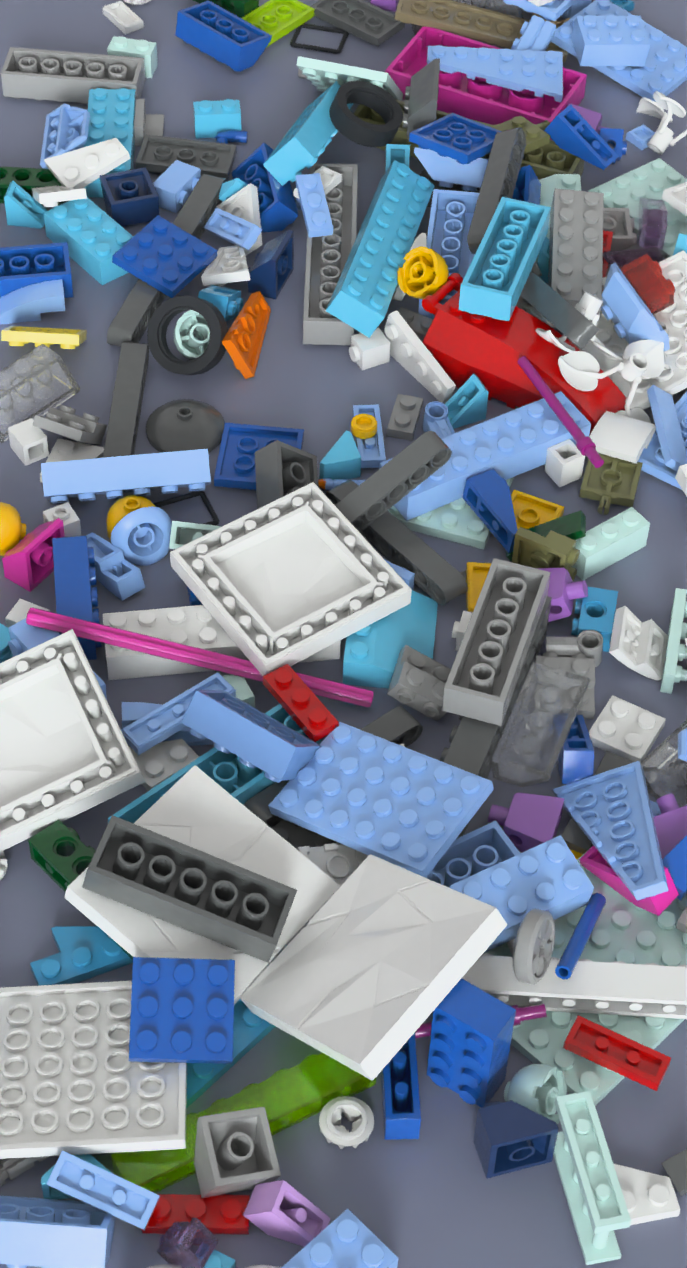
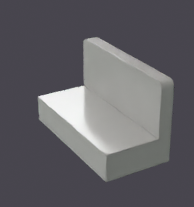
[134,99,164,146]

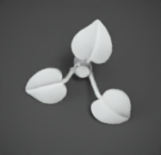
[636,91,687,155]
[528,291,624,360]
[558,340,664,423]

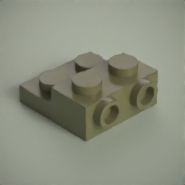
[512,527,580,581]

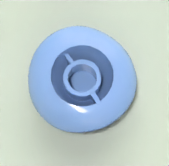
[111,506,172,566]

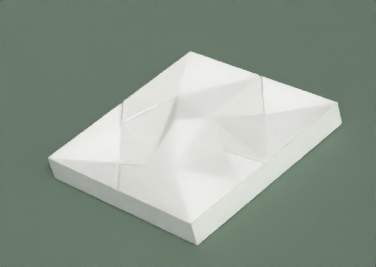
[170,482,412,676]
[0,629,145,852]
[64,765,340,1005]
[240,854,508,1081]

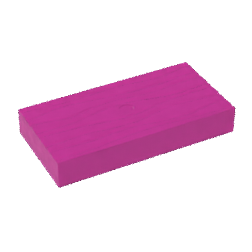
[385,26,587,140]

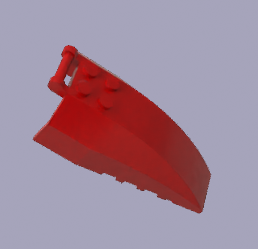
[421,273,626,436]

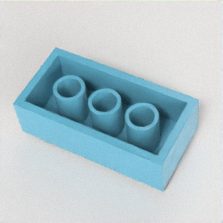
[44,197,134,285]

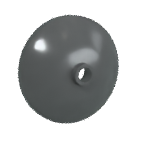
[146,399,225,453]

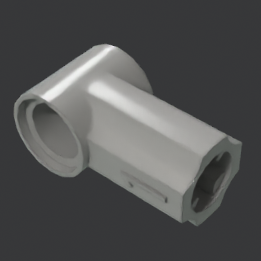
[546,630,603,667]

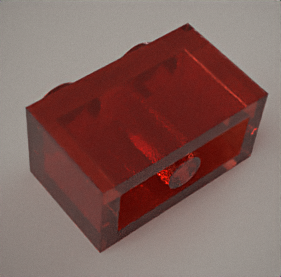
[621,254,676,315]

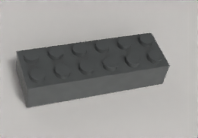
[82,815,297,963]

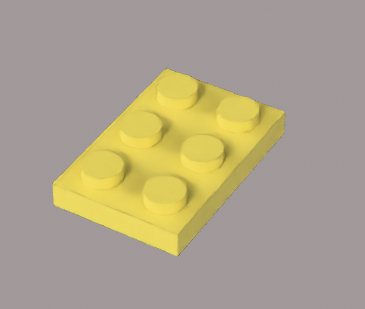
[1,326,87,349]

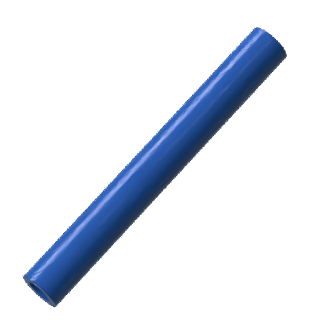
[555,893,606,979]

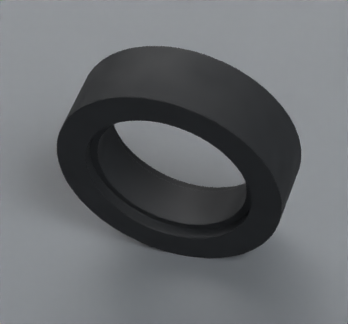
[329,81,403,147]
[147,296,228,375]

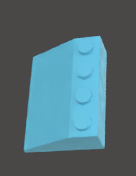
[343,590,438,689]

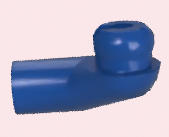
[215,130,248,144]

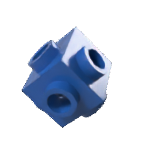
[598,128,627,164]

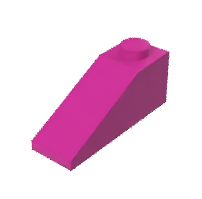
[579,845,679,916]

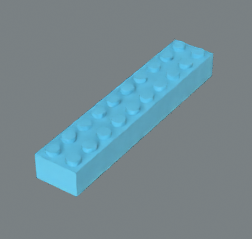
[326,160,435,338]

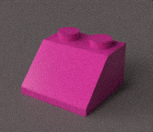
[2,518,65,592]

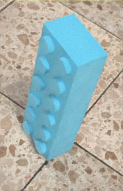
[263,81,354,186]
[84,88,136,198]
[459,197,551,321]

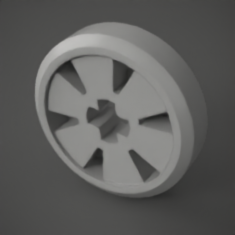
[513,908,555,984]

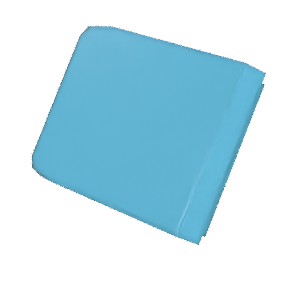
[219,178,248,202]

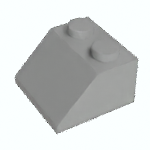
[194,1106,281,1198]

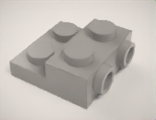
[603,208,637,254]
[33,405,107,445]
[387,645,451,722]
[534,652,595,719]

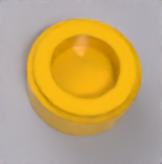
[351,414,377,439]

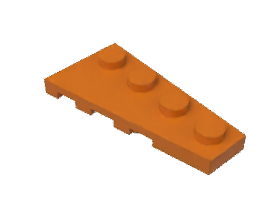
[222,291,271,379]

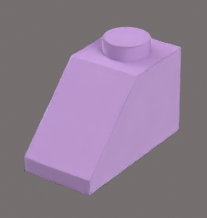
[243,1180,331,1247]

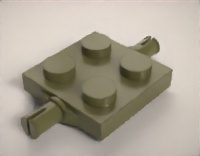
[485,115,550,156]
[579,455,643,515]

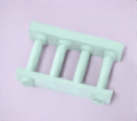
[660,588,687,694]
[553,1091,631,1265]

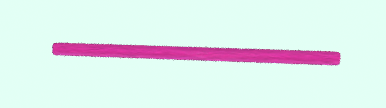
[26,607,374,708]

